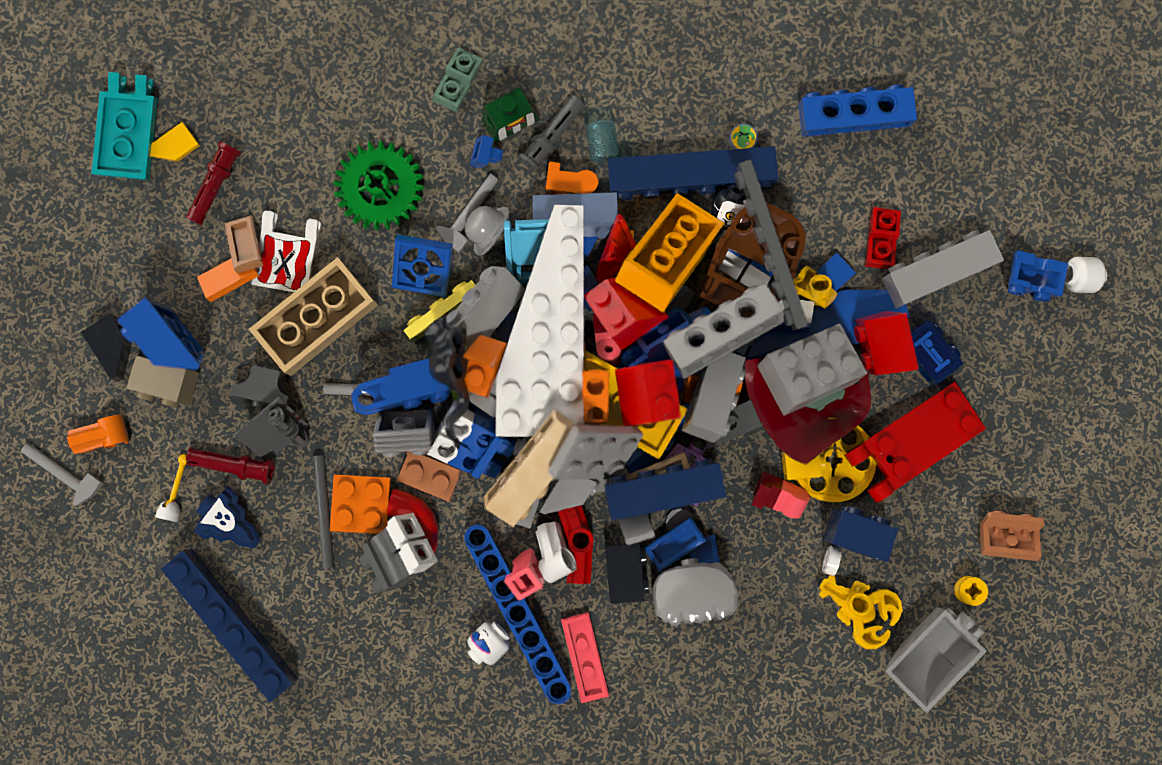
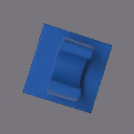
[470,135,503,169]

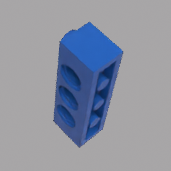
[798,84,917,137]

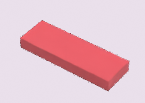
[561,612,609,703]

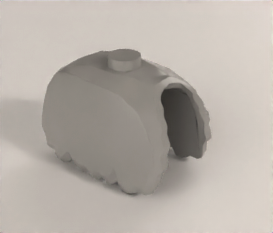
[653,558,740,626]

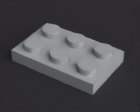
[548,425,644,479]

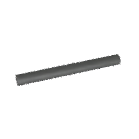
[313,455,334,569]

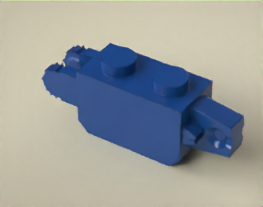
[621,306,712,367]

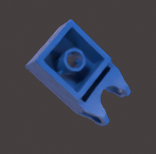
[351,359,453,415]

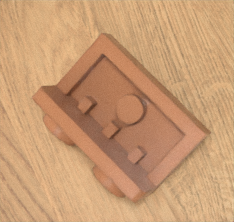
[980,511,1045,561]

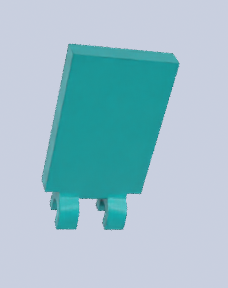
[91,72,158,181]

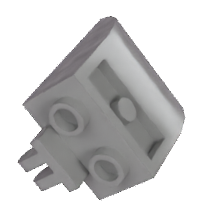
[885,607,987,713]

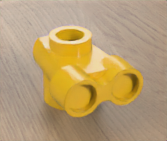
[793,266,837,309]

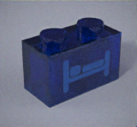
[910,320,964,386]

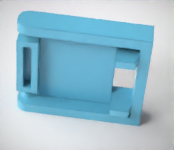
[504,219,549,284]

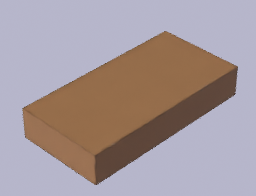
[225,216,264,274]

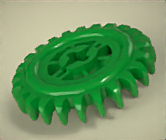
[333,140,425,231]

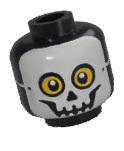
[711,186,747,230]

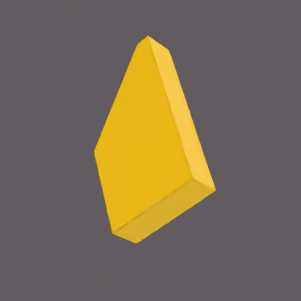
[150,122,200,162]

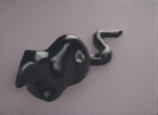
[424,317,470,449]

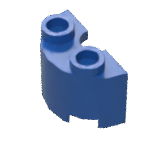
[1008,250,1068,302]

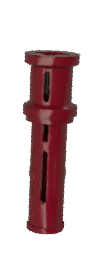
[185,141,242,226]
[186,448,275,485]

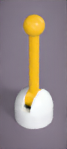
[155,454,187,522]

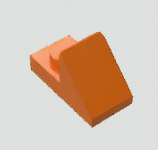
[463,335,507,398]

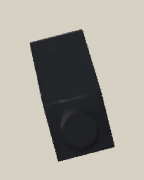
[81,314,132,381]

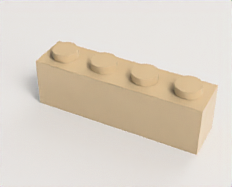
[484,410,577,527]

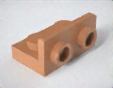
[397,452,462,502]

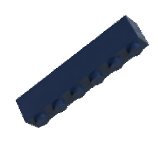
[607,146,778,201]
[161,549,299,702]

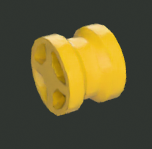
[954,576,988,606]

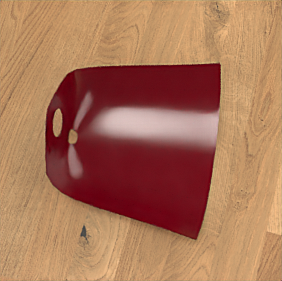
[745,357,871,465]

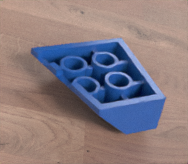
[117,298,206,370]

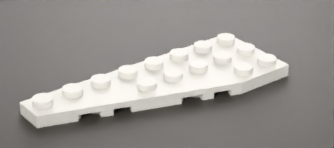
[496,205,583,436]

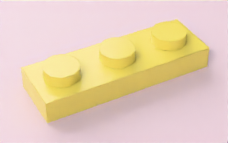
[404,280,475,343]

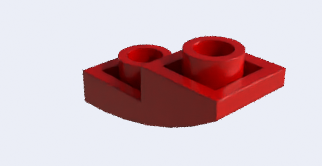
[865,207,901,269]

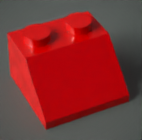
[583,277,668,350]
[854,311,918,375]
[615,360,681,426]

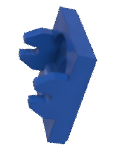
[392,234,454,297]

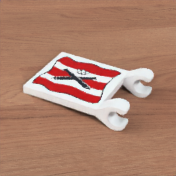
[252,211,321,292]

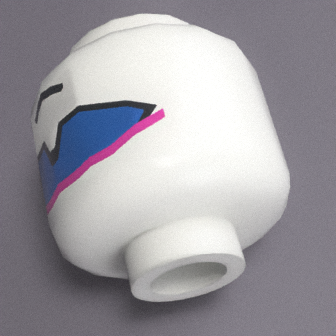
[467,622,510,665]

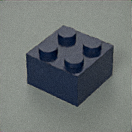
[822,506,899,562]

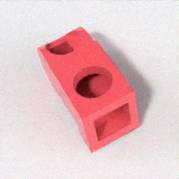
[504,548,544,601]

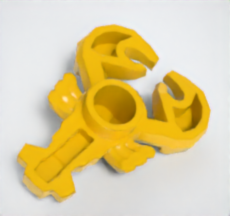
[818,575,902,649]

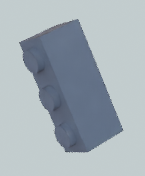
[533,192,618,238]

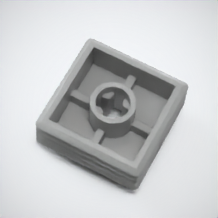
[373,409,436,457]

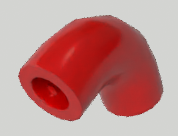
[386,489,439,557]

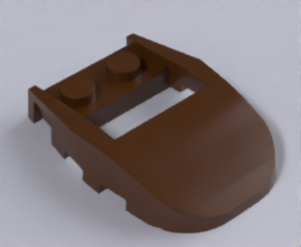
[700,203,806,318]

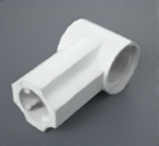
[536,521,577,583]

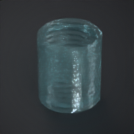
[585,120,620,163]

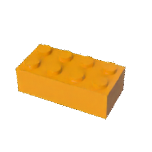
[615,193,724,312]

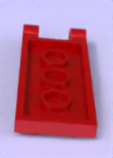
[844,382,986,503]

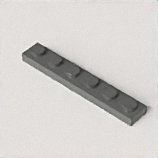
[734,159,808,331]

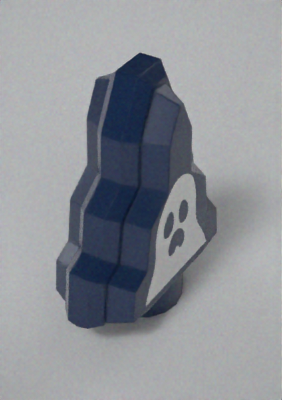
[194,486,261,548]

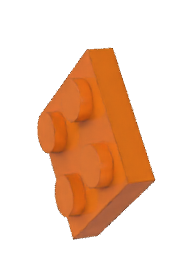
[330,475,391,534]

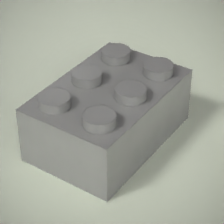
[757,323,867,416]

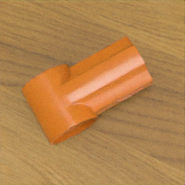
[67,414,130,454]

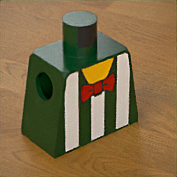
[481,88,540,144]

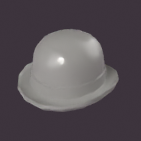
[465,206,510,256]

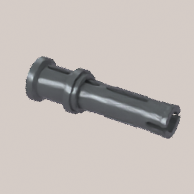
[518,95,585,173]

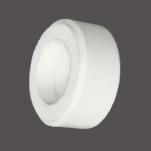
[822,546,842,576]

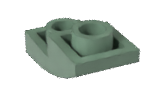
[433,47,483,113]

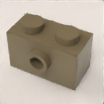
[126,356,199,408]

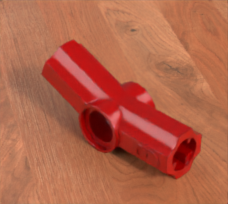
[558,505,594,584]

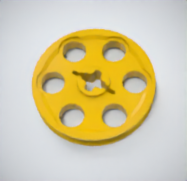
[795,418,876,502]

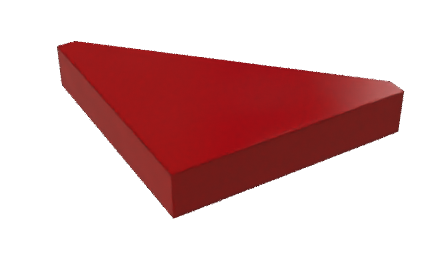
[594,214,637,284]

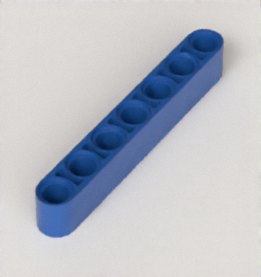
[464,524,571,704]

